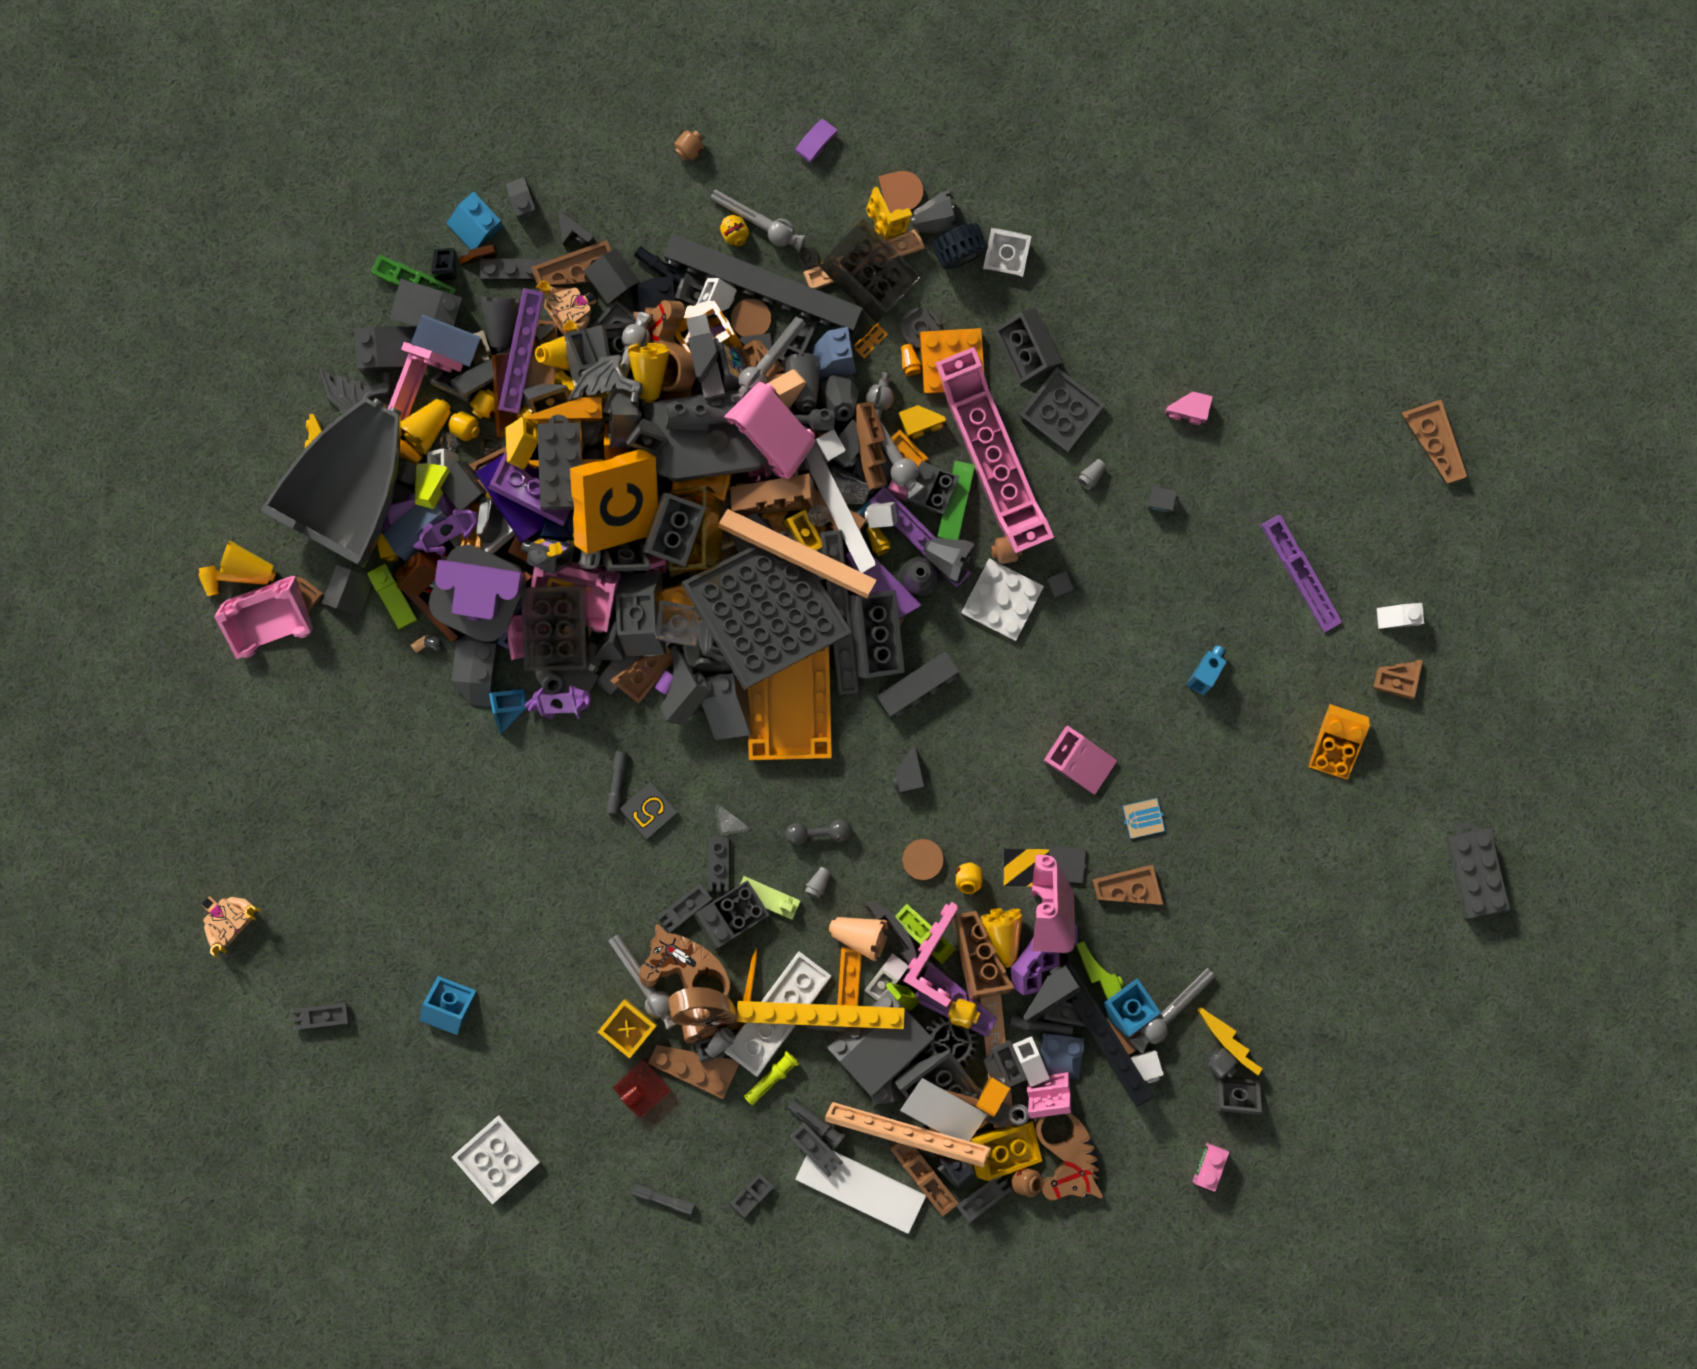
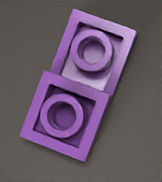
[795,119,838,163]

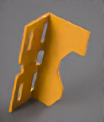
[854,323,888,359]

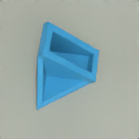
[489,689,528,735]

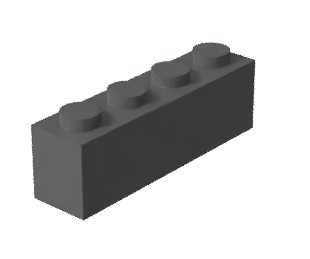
[877,651,959,718]

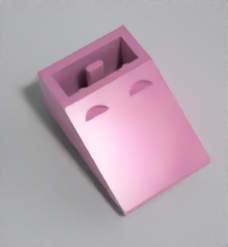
[1043,726,1117,795]

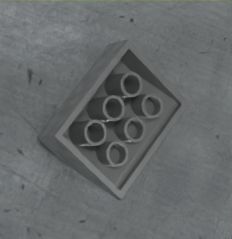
[828,990,934,1097]

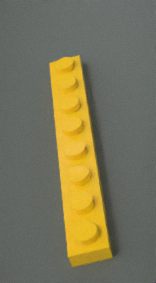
[737,1001,905,1029]

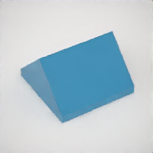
[1104,978,1161,1037]

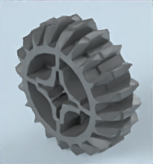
[923,1016,978,1067]

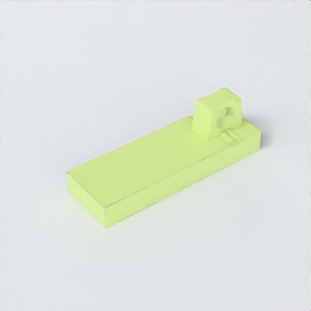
[740,876,800,920]

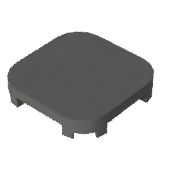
[429,544,527,642]

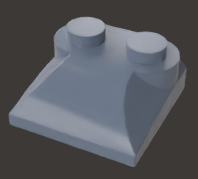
[1040,1032,1085,1080]

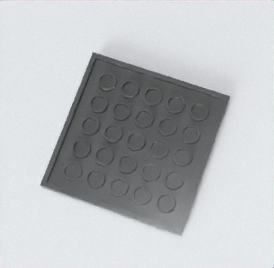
[681,529,852,691]

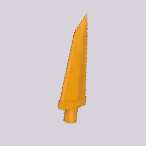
[743,947,757,1001]

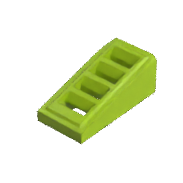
[885,982,920,1011]

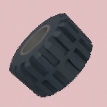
[932,223,989,269]

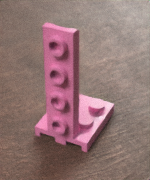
[388,342,463,421]
[903,902,958,1008]

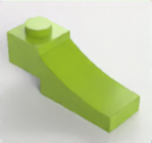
[367,564,417,630]
[895,904,956,964]
[1075,941,1124,1000]

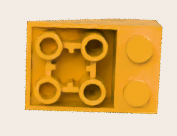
[1308,704,1370,780]

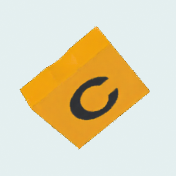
[570,449,658,554]

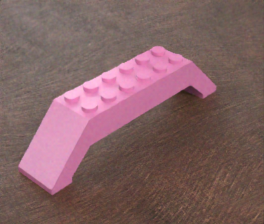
[936,347,1054,554]

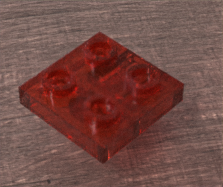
[612,1059,671,1118]

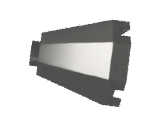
[911,190,961,234]
[817,373,859,422]
[923,538,976,584]

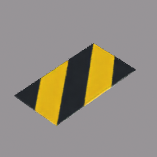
[1004,849,1074,887]

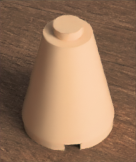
[829,917,889,961]

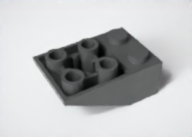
[608,377,641,448]
[693,880,770,950]

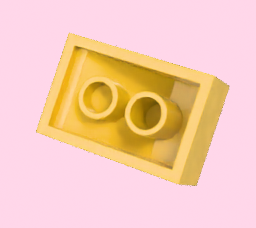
[969,1121,1042,1181]

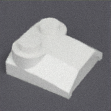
[983,228,1031,277]

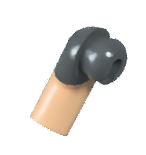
[411,635,442,653]

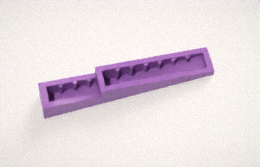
[1260,515,1342,632]

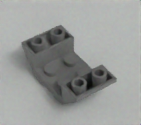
[615,571,666,657]

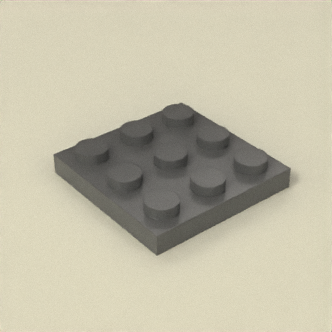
[1019,367,1105,453]

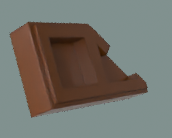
[459,244,497,265]

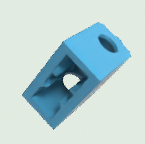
[1186,645,1226,696]

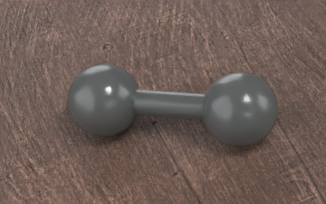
[785,819,852,846]

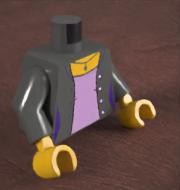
[521,533,576,574]

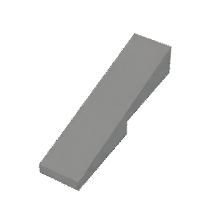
[686,314,725,401]

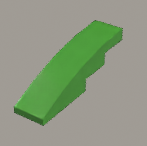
[371,254,456,295]
[937,460,974,540]

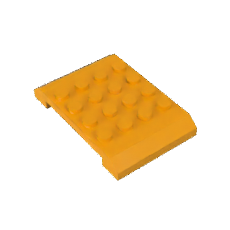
[748,646,832,760]

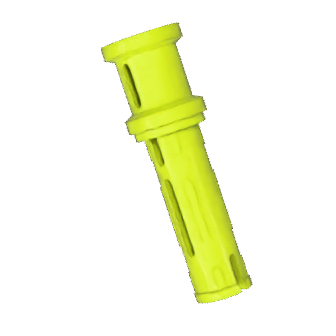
[744,1051,799,1106]

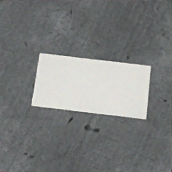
[900,1078,988,1141]

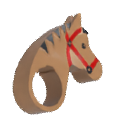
[633,300,696,392]
[1034,1113,1103,1200]

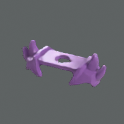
[413,509,478,556]
[525,685,591,720]

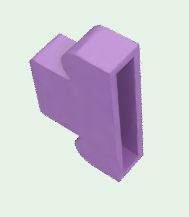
[435,560,524,621]

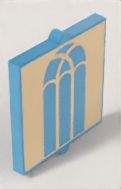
[1122,798,1165,839]

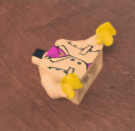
[536,280,596,335]
[201,896,261,959]

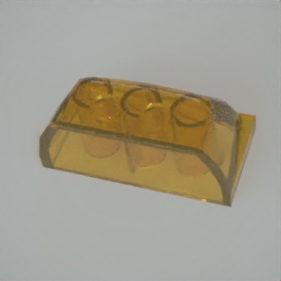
[669,486,722,573]

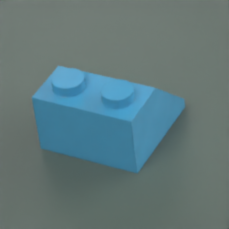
[446,191,504,250]
[419,976,476,1035]

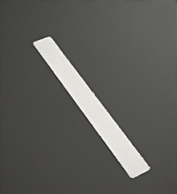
[804,425,876,573]

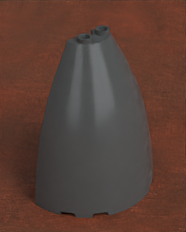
[261,398,402,568]

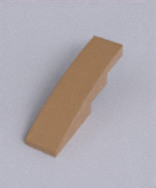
[856,402,888,490]
[889,1142,959,1216]

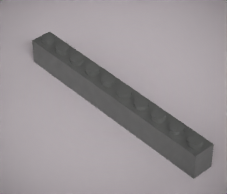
[664,234,863,334]

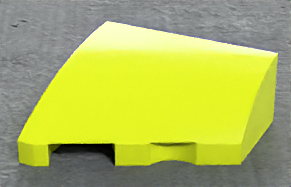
[414,463,450,509]

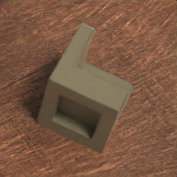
[473,330,493,366]

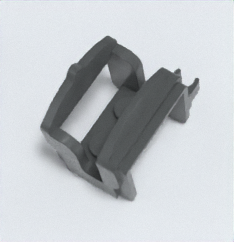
[680,619,733,675]

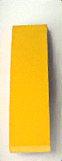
[1197,1007,1263,1075]

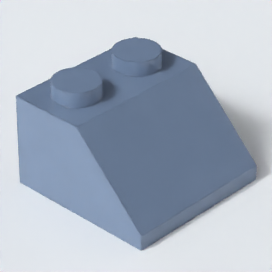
[811,327,856,380]

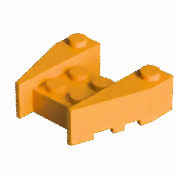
[528,397,603,470]

